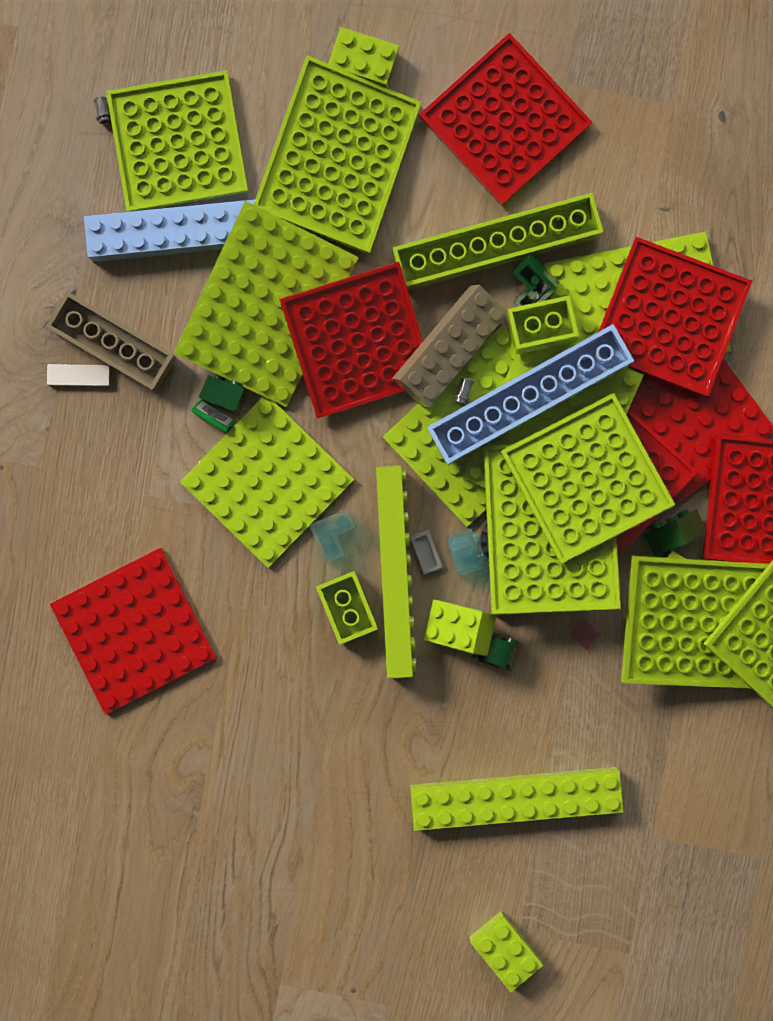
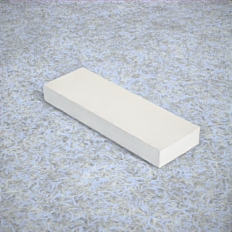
[47,364,110,386]

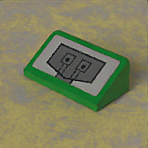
[191,400,235,433]

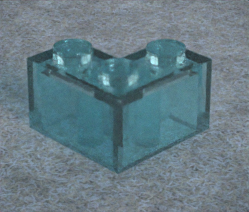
[309,509,356,564]
[446,529,485,576]

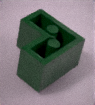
[513,253,560,307]
[198,374,248,416]
[644,509,706,556]

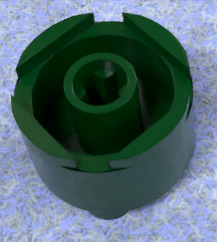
[471,633,519,671]

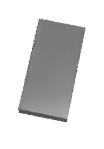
[410,530,443,575]

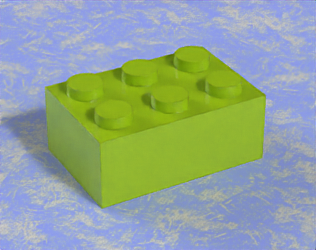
[328,27,399,88]
[507,295,579,355]
[316,571,378,645]
[424,599,497,656]
[469,911,543,992]

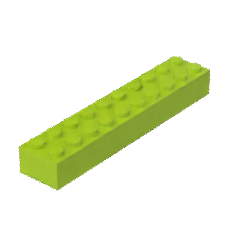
[392,193,604,290]
[376,466,416,678]
[410,767,623,831]

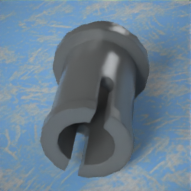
[93,96,111,125]
[454,377,474,405]

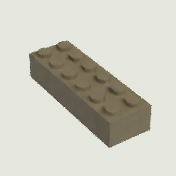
[392,285,507,407]
[45,291,177,393]

